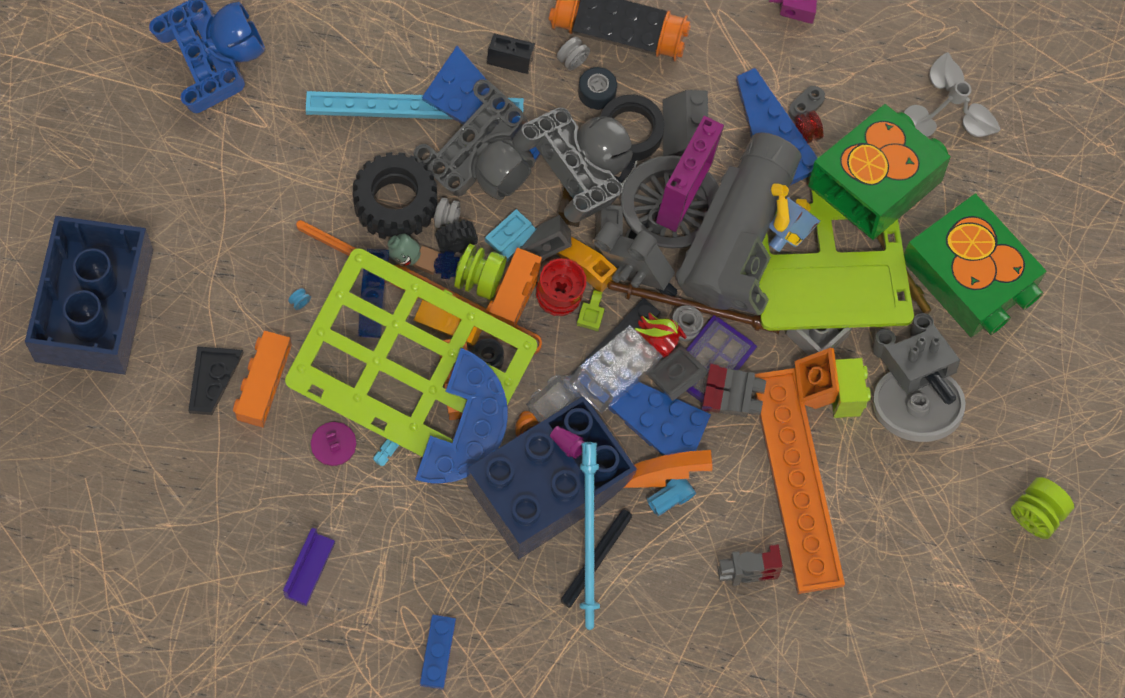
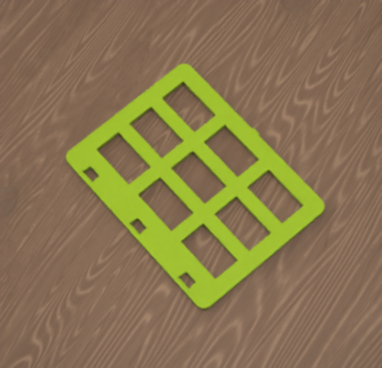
[285,248,537,457]

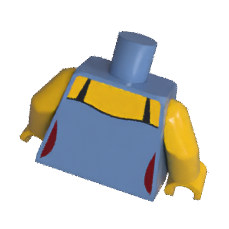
[769,184,820,252]

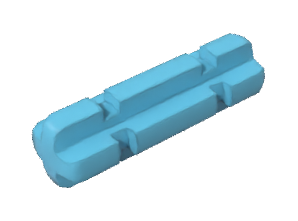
[373,439,399,466]

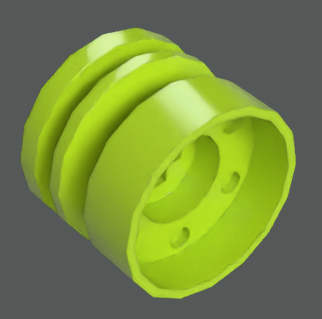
[454,244,507,300]
[1011,477,1074,539]

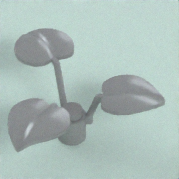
[904,52,1001,137]

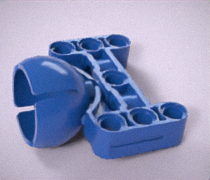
[149,0,265,113]

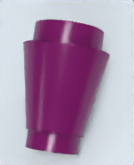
[550,426,584,458]

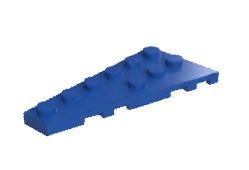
[422,46,541,163]
[736,68,818,185]
[577,358,711,456]

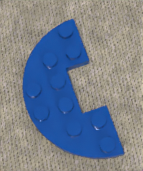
[415,348,508,483]

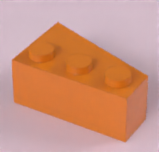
[486,247,542,328]

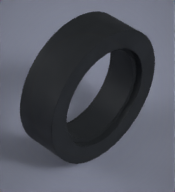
[600,95,665,161]

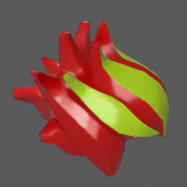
[631,313,687,358]

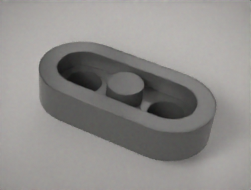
[789,86,825,122]

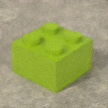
[832,358,871,418]

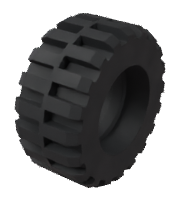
[352,152,437,239]

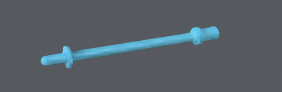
[579,442,600,630]

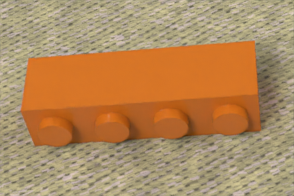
[233,330,292,428]

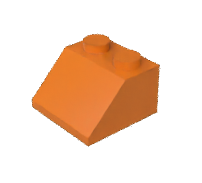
[795,347,840,409]

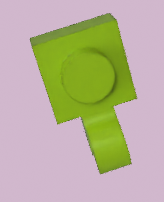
[577,290,605,331]

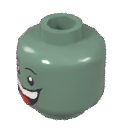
[387,233,421,267]

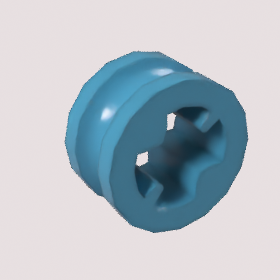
[288,288,311,310]

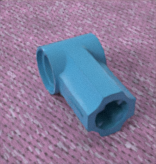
[647,479,696,516]

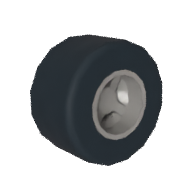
[578,67,618,110]

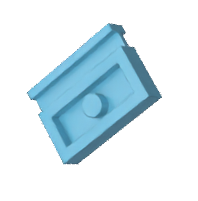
[485,209,537,262]

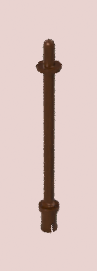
[607,280,780,335]

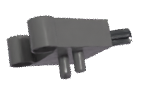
[593,222,678,297]

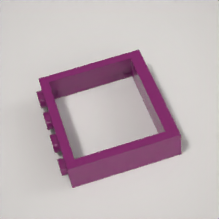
[656,116,724,232]

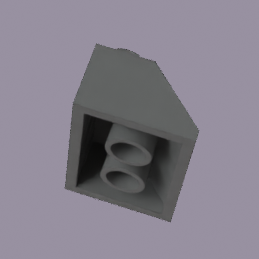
[663,90,708,157]

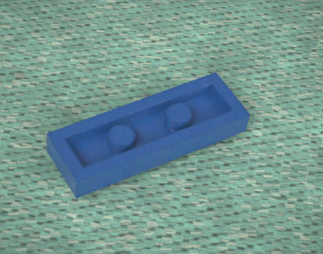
[420,615,456,690]

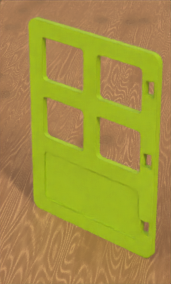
[759,156,914,331]

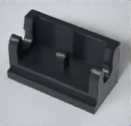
[487,33,535,74]

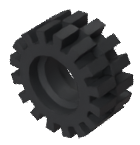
[435,220,478,255]

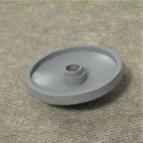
[873,372,966,442]

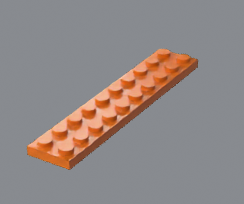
[754,368,845,594]

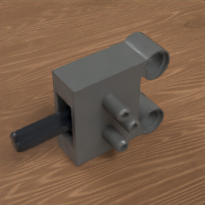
[873,313,960,405]

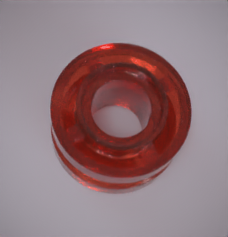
[795,110,824,144]

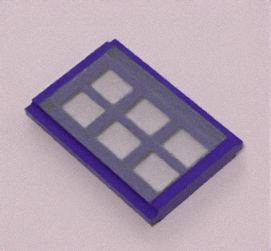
[686,316,757,403]

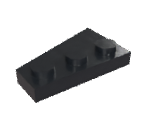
[188,346,244,415]

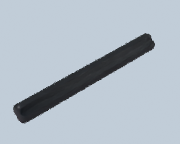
[561,509,632,608]

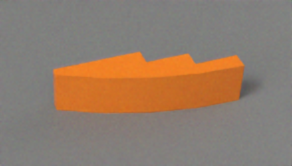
[624,450,712,488]

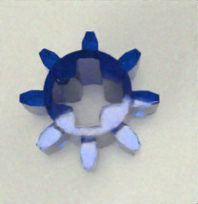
[434,251,460,279]

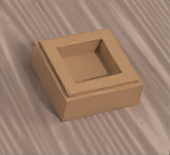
[413,245,443,275]

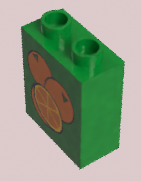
[808,104,951,240]
[904,193,1047,338]

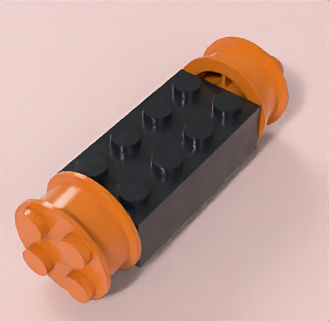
[549,0,691,62]

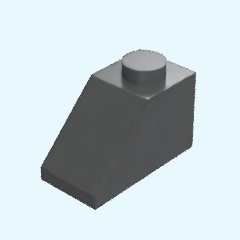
[522,215,571,260]

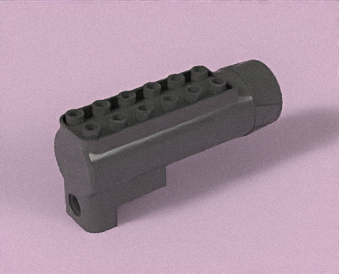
[676,133,802,315]

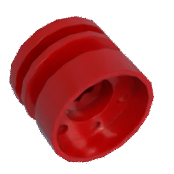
[536,258,586,316]

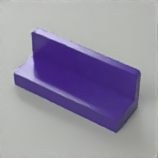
[283,527,335,606]

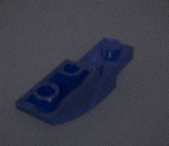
[358,248,389,338]

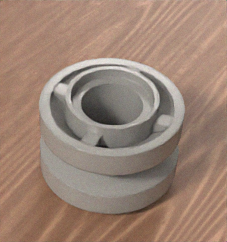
[557,37,590,71]
[434,197,461,229]
[671,305,704,341]

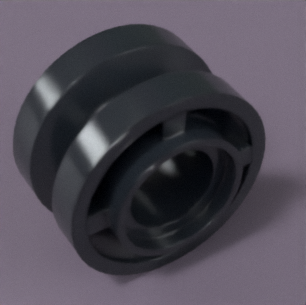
[472,338,504,370]

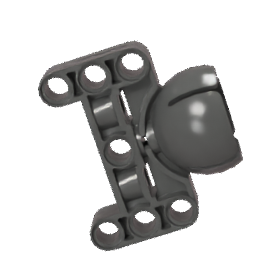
[413,79,535,200]
[513,107,632,223]

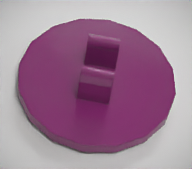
[310,422,357,466]

